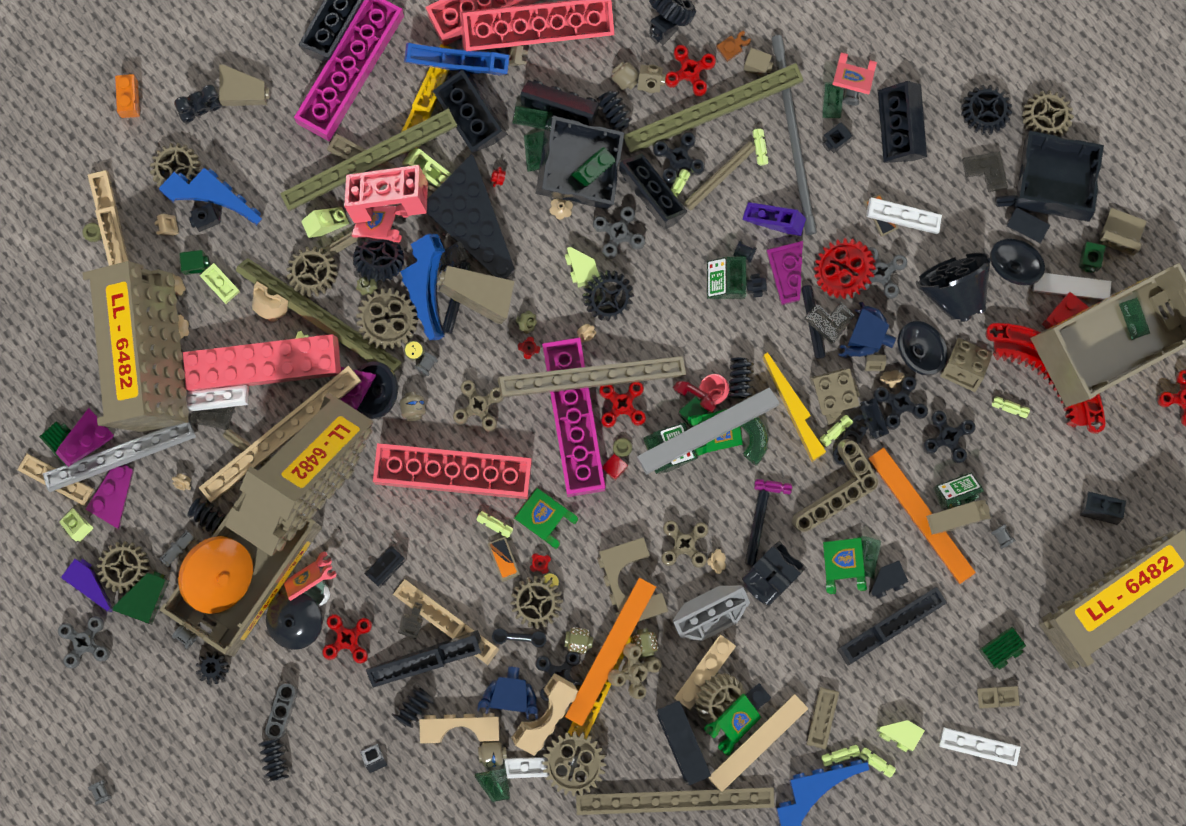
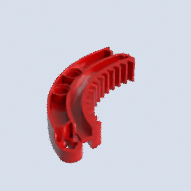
[985,323,1106,434]

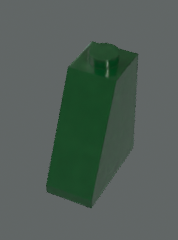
[112,571,169,625]

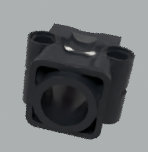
[742,541,807,606]

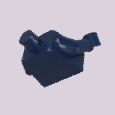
[838,302,896,359]
[477,666,538,719]

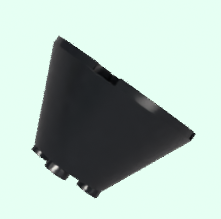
[916,252,990,322]

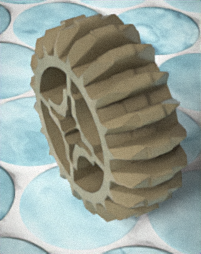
[1022,90,1074,138]
[150,142,201,188]
[286,246,338,297]
[97,541,150,594]
[510,576,563,629]
[695,673,746,724]

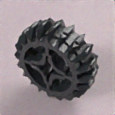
[649,0,697,26]
[961,85,1012,135]
[353,238,404,282]
[582,270,634,321]

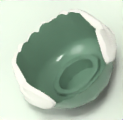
[304,580,330,607]

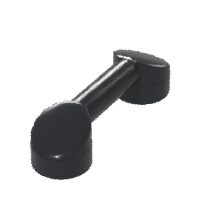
[492,628,547,647]

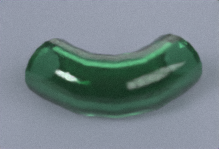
[741,417,769,466]

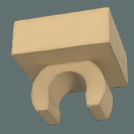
[155,214,179,236]

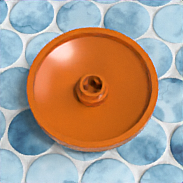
[178,536,253,614]

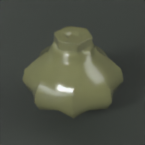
[356,277,378,295]
[516,310,537,334]

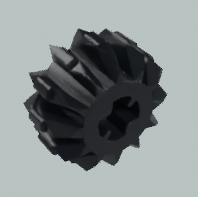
[196,651,229,685]

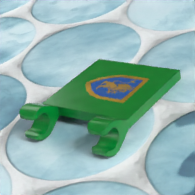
[688,409,743,456]
[514,488,578,549]
[823,538,867,594]
[704,694,762,755]

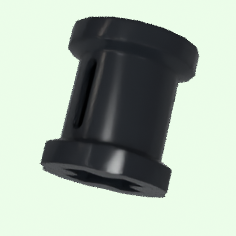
[733,241,757,263]

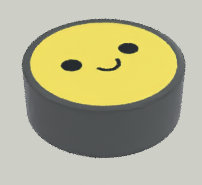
[542,573,560,592]

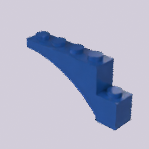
[404,43,510,76]
[159,168,262,226]
[400,234,445,340]
[776,759,869,826]

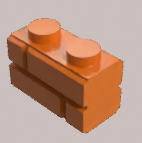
[115,74,140,118]

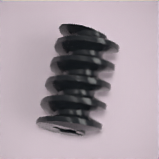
[597,91,632,132]
[728,357,754,399]
[187,496,226,536]
[392,685,434,728]
[258,739,289,782]

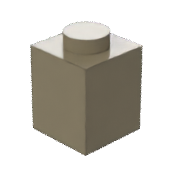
[744,48,774,77]

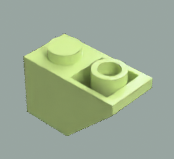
[301,207,349,238]
[565,247,599,287]
[876,720,925,752]

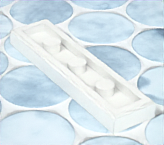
[866,197,942,234]
[1033,273,1111,300]
[186,385,249,412]
[939,727,1021,766]
[505,755,584,778]

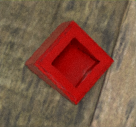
[602,454,628,481]

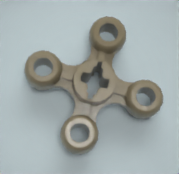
[453,380,504,432]
[661,520,709,568]
[608,643,662,699]

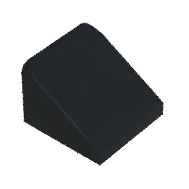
[360,744,387,773]

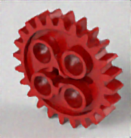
[814,238,876,299]

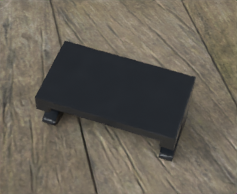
[1006,208,1050,244]
[1080,491,1126,525]
[364,546,406,588]

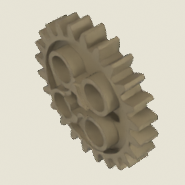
[356,288,418,350]
[542,731,607,796]

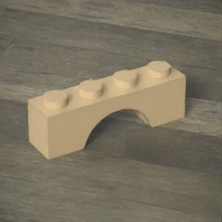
[674,635,736,710]
[511,673,578,756]
[420,713,500,744]

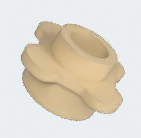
[577,324,596,343]
[172,474,191,490]

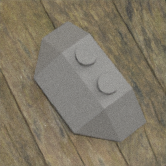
[673,585,750,641]

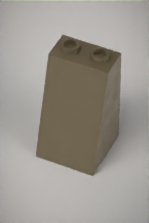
[436,266,515,324]

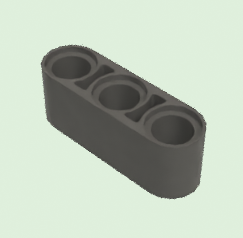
[265,683,298,739]

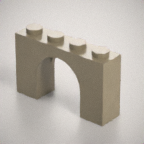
[597,537,668,622]

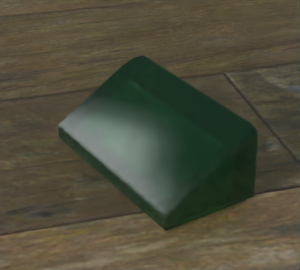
[512,106,553,129]
[1119,297,1151,340]
[858,536,881,579]

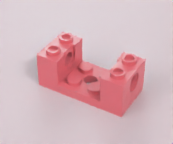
[344,165,428,223]

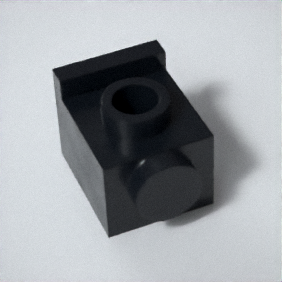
[822,122,853,154]
[189,202,220,232]

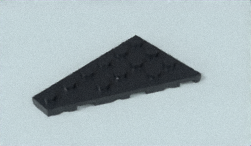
[427,154,515,279]

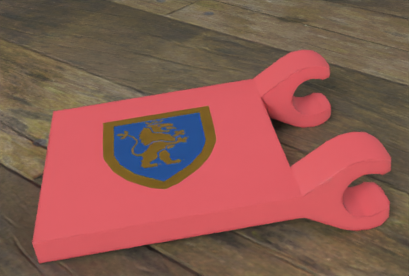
[833,52,877,94]
[352,204,409,243]
[284,551,336,601]

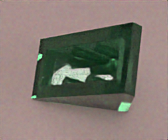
[822,82,844,118]
[474,768,510,802]

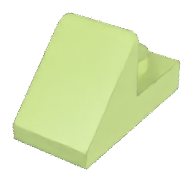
[59,508,93,542]

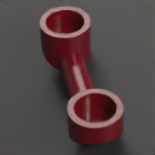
[672,381,716,413]

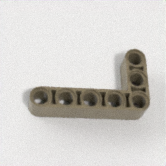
[792,439,878,532]

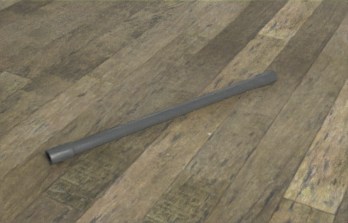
[771,35,817,235]

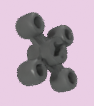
[593,207,645,259]
[859,247,908,299]
[58,616,110,669]

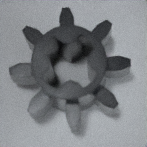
[746,273,767,298]

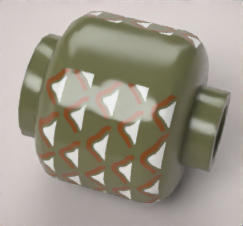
[564,627,593,654]
[631,628,658,658]

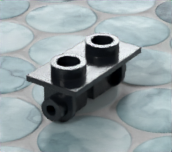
[859,398,889,440]

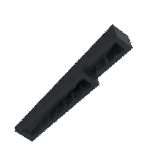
[837,587,947,666]
[366,630,485,688]

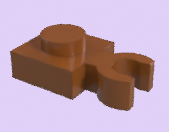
[716,31,751,62]

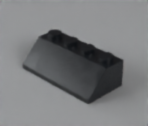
[298,0,364,61]
[433,69,508,153]
[520,80,599,127]
[877,81,927,163]
[619,154,688,230]

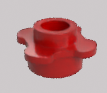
[491,167,506,187]
[518,337,540,359]
[530,553,551,574]

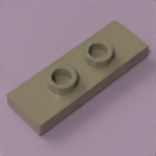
[806,687,839,750]

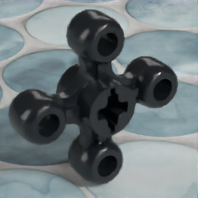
[174,84,222,123]
[653,132,705,184]
[873,376,928,430]
[922,410,976,464]
[535,651,583,701]

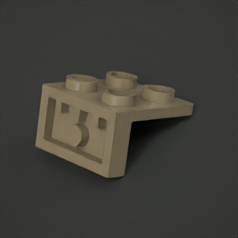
[1098,208,1146,256]
[940,338,993,392]
[809,368,859,415]

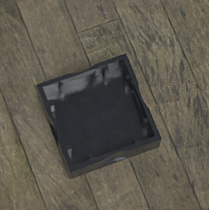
[535,116,624,209]
[1015,131,1104,222]
[655,701,711,786]

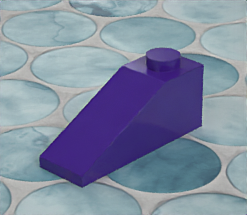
[742,202,806,236]
[61,558,113,612]

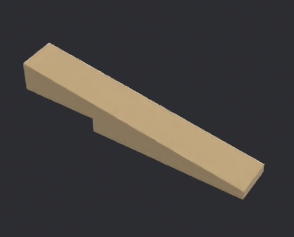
[88,170,128,266]
[393,579,499,665]
[708,694,808,792]

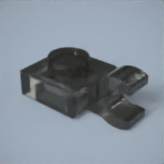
[398,602,423,639]

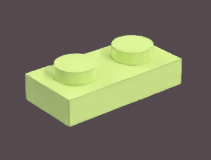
[200,263,240,304]

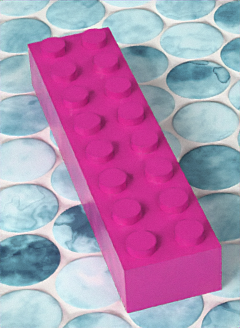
[294,0,404,141]
[542,338,605,497]

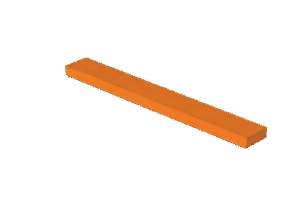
[868,447,976,584]
[565,578,656,726]

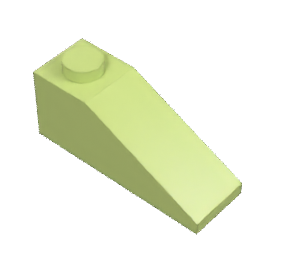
[402,148,451,188]

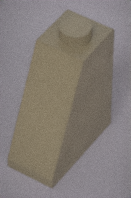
[219,64,270,106]
[926,500,991,535]

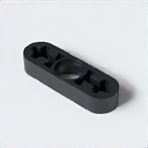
[832,415,870,466]

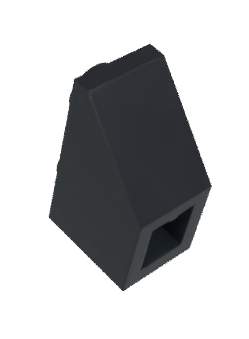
[649,14,678,45]
[869,560,908,599]

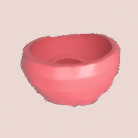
[699,374,729,405]

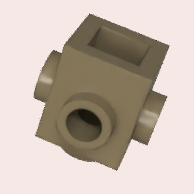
[637,64,666,93]

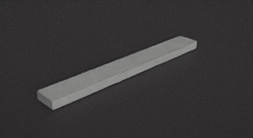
[637,387,779,475]
[43,419,196,492]

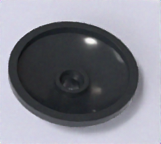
[990,239,1045,285]
[897,321,947,376]
[357,361,398,419]
[266,592,323,650]

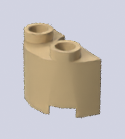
[252,281,288,322]

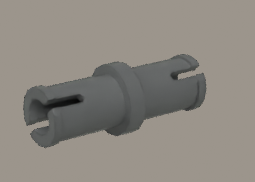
[159,530,195,567]

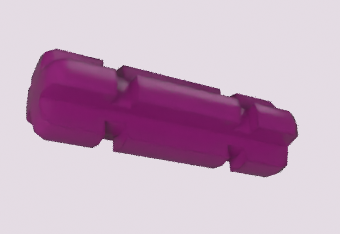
[754,479,792,494]

